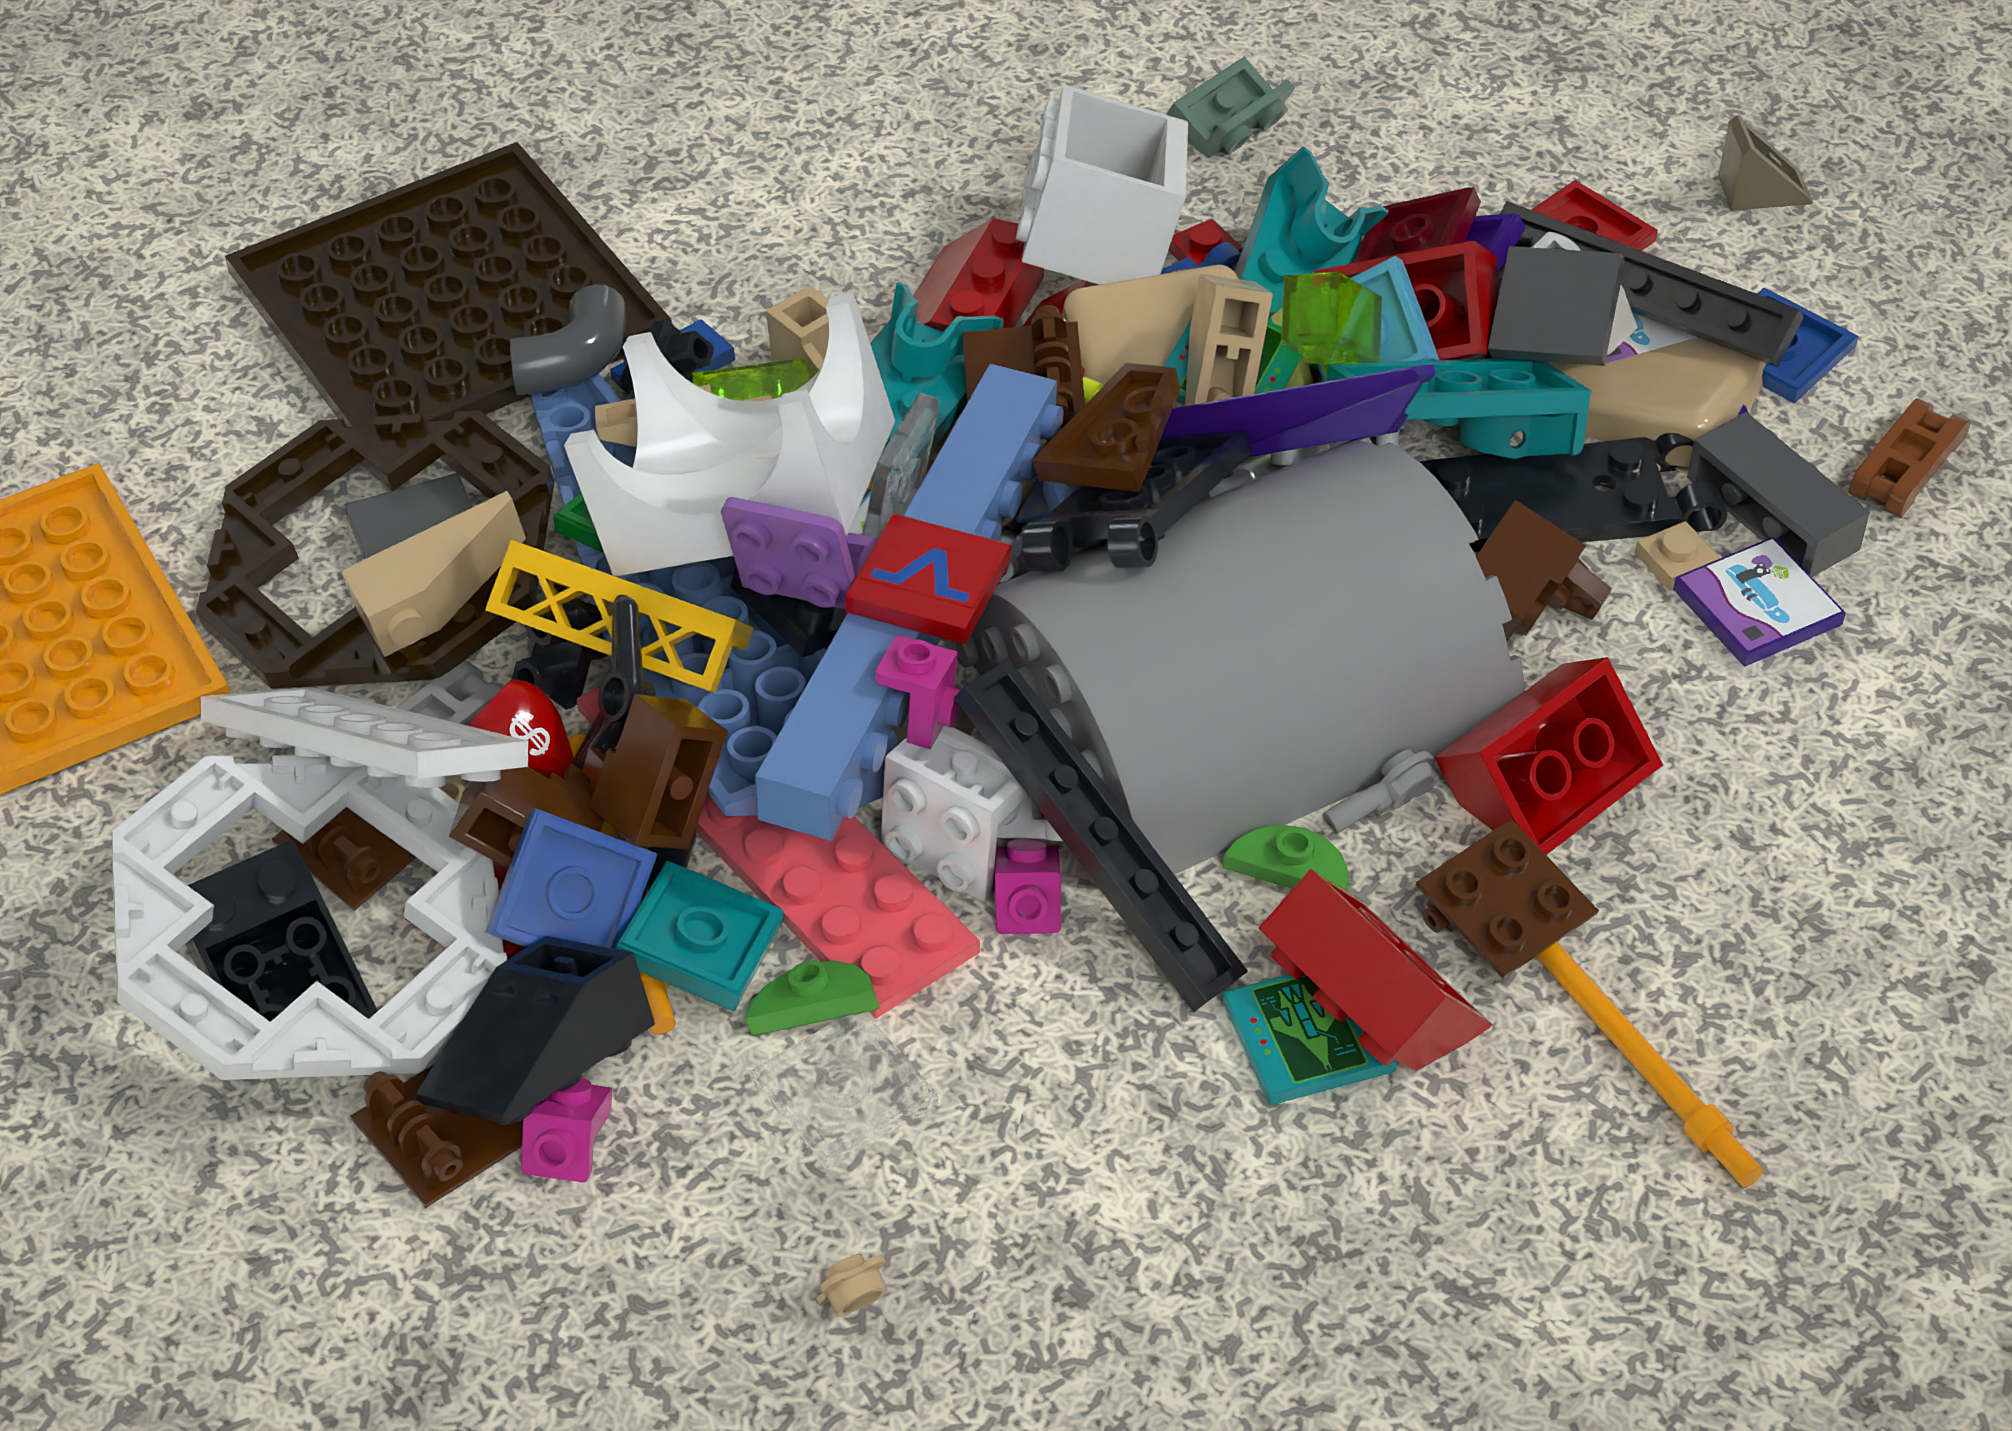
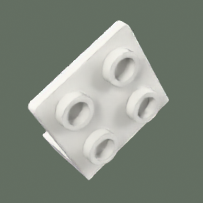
[881,726,1028,902]

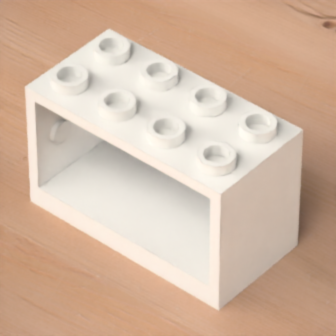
[1015,84,1188,285]

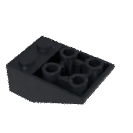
[185,839,378,1022]
[416,936,655,1125]

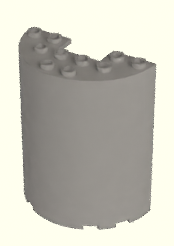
[951,437,1525,875]

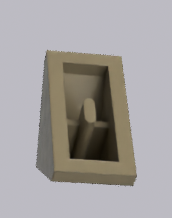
[1718,115,1813,211]

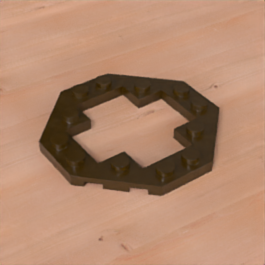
[196,410,555,689]

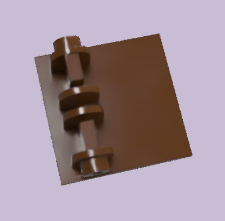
[962,305,1085,426]
[271,807,417,911]
[1416,819,1599,979]
[350,1064,523,1208]

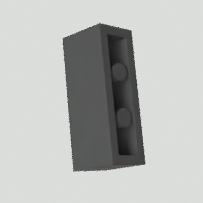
[1687,412,1870,577]

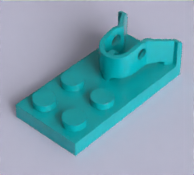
[1235,146,1388,376]
[870,282,1004,483]
[1327,358,1591,459]

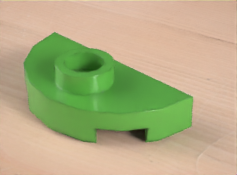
[1223,824,1349,891]
[745,960,880,1036]

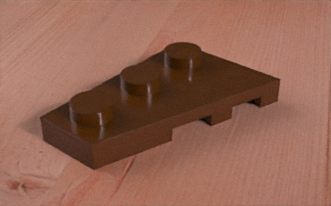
[1032,363,1181,492]

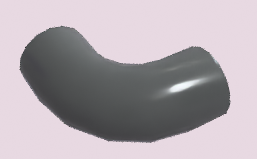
[510,285,627,395]

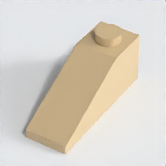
[1185,274,1273,406]
[340,491,526,657]

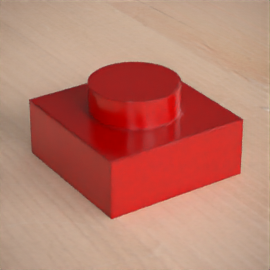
[1168,218,1243,266]

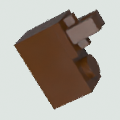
[1476,500,1612,642]
[582,694,728,850]
[449,764,604,869]

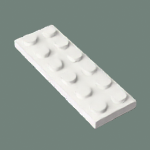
[201,687,528,788]

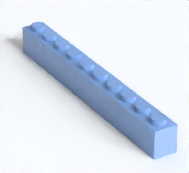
[755,364,1064,841]

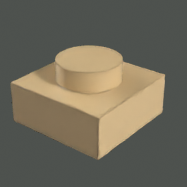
[1635,521,1720,591]

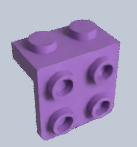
[721,497,878,609]

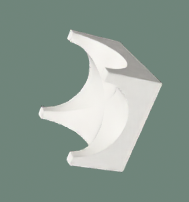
[564,292,895,576]

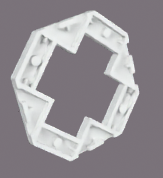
[112,755,507,1080]

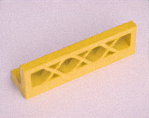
[485,540,754,693]

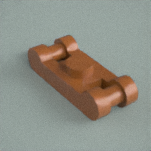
[1848,398,1970,518]

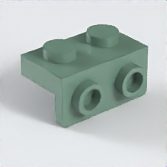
[1166,56,1295,158]

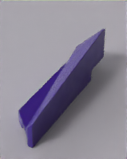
[1162,364,1436,458]

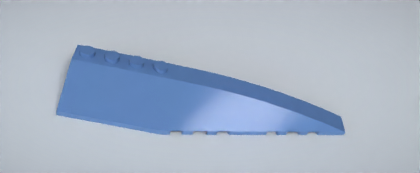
[529,374,897,816]

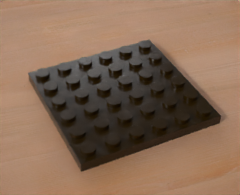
[225,142,672,427]

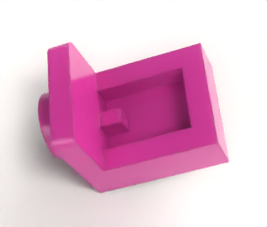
[875,636,961,749]
[995,838,1061,934]
[522,1078,613,1183]

